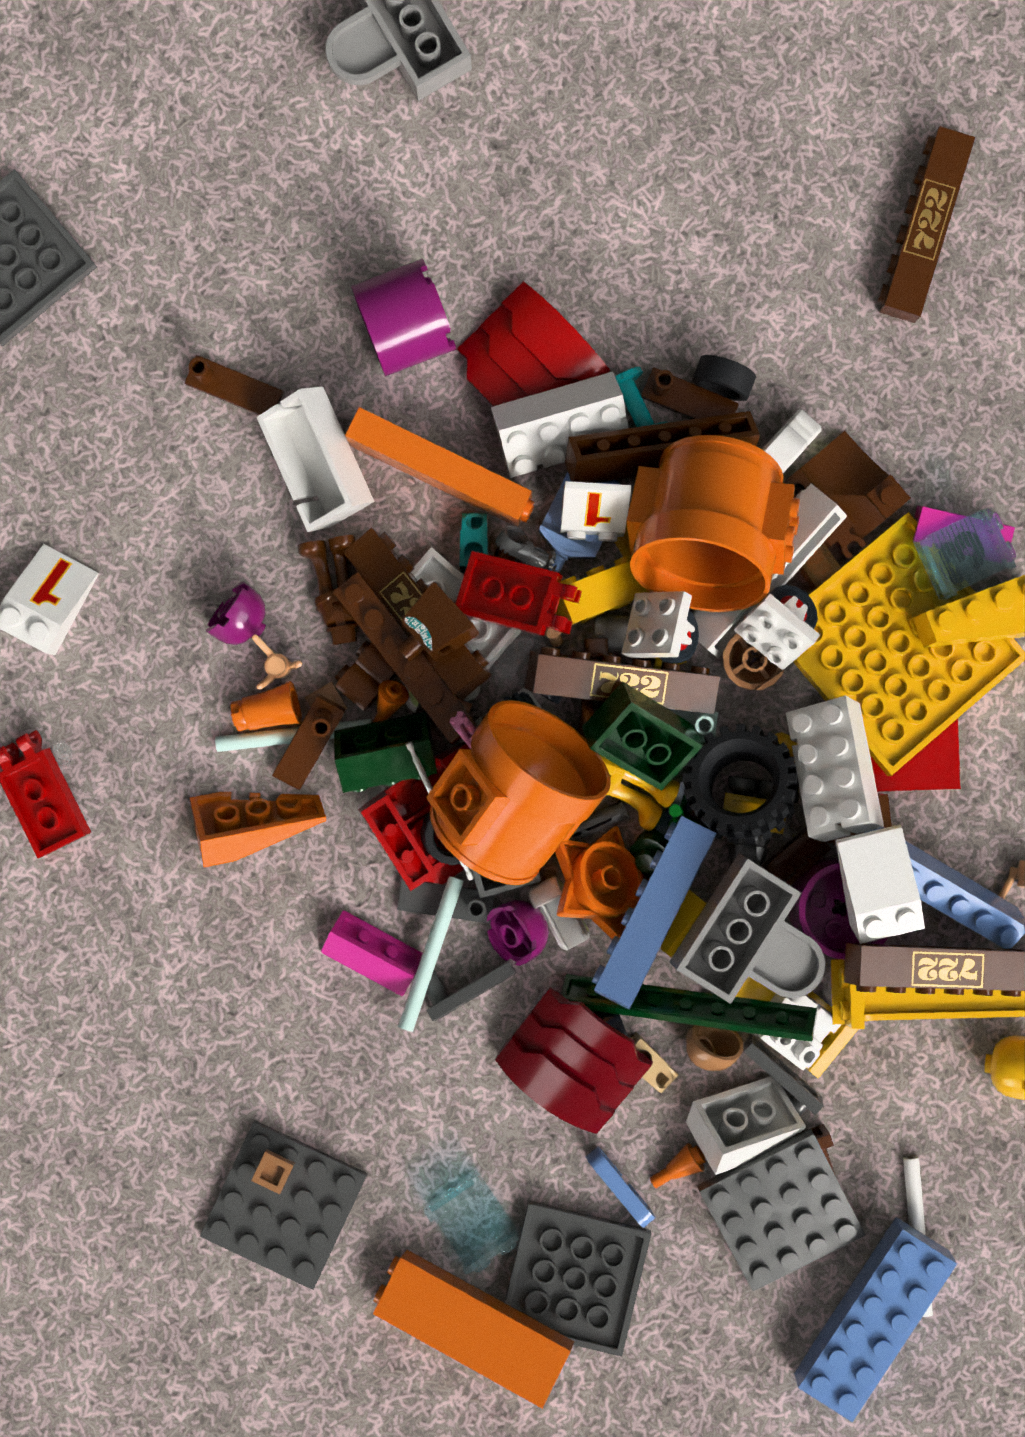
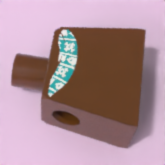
[397,582,479,662]

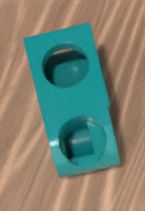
[459,513,488,573]

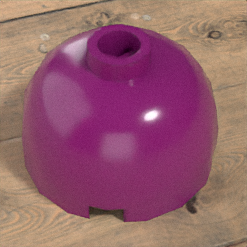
[206,581,266,645]
[487,900,549,966]

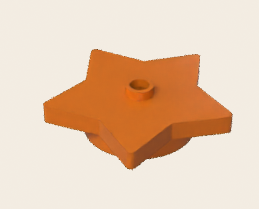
[555,826,649,939]

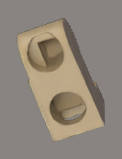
[630,1032,679,1093]

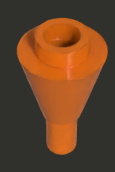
[373,680,409,722]
[650,1143,706,1188]

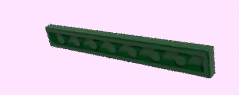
[560,974,817,1042]

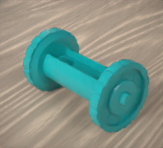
[615,366,668,427]

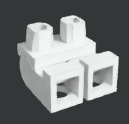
[758,994,842,1071]

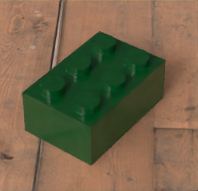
[582,681,703,791]
[334,712,437,793]

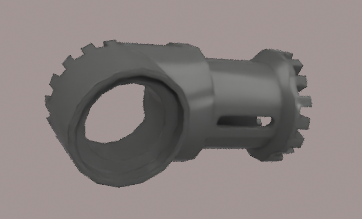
[495,525,556,570]

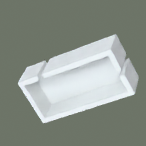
[491,372,628,478]
[256,387,374,532]
[786,695,884,842]

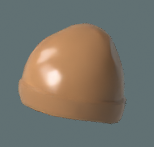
[686,1025,743,1071]

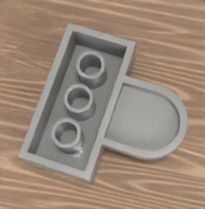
[325,0,472,101]
[669,853,825,1004]

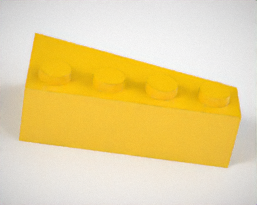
[555,555,650,626]
[912,575,1025,648]

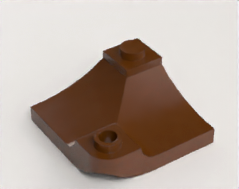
[784,431,911,563]

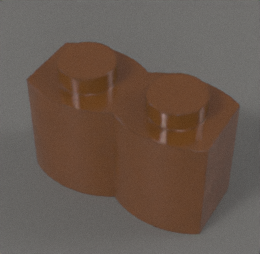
[334,640,397,712]

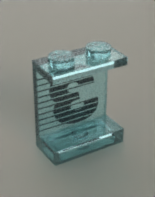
[913,508,1017,600]
[424,1169,519,1275]

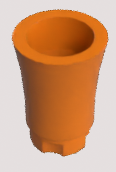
[230,681,302,731]

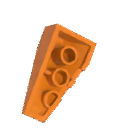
[190,792,326,867]

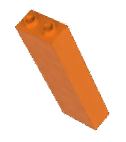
[345,407,535,527]
[373,1250,575,1409]

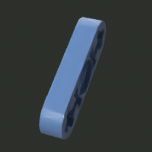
[585,1146,656,1228]

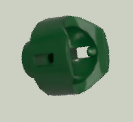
[630,829,669,876]

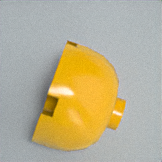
[985,1036,1025,1100]

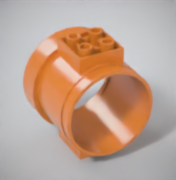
[626,435,800,612]
[426,700,611,885]

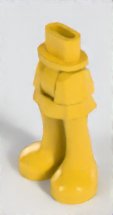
[600,755,680,831]

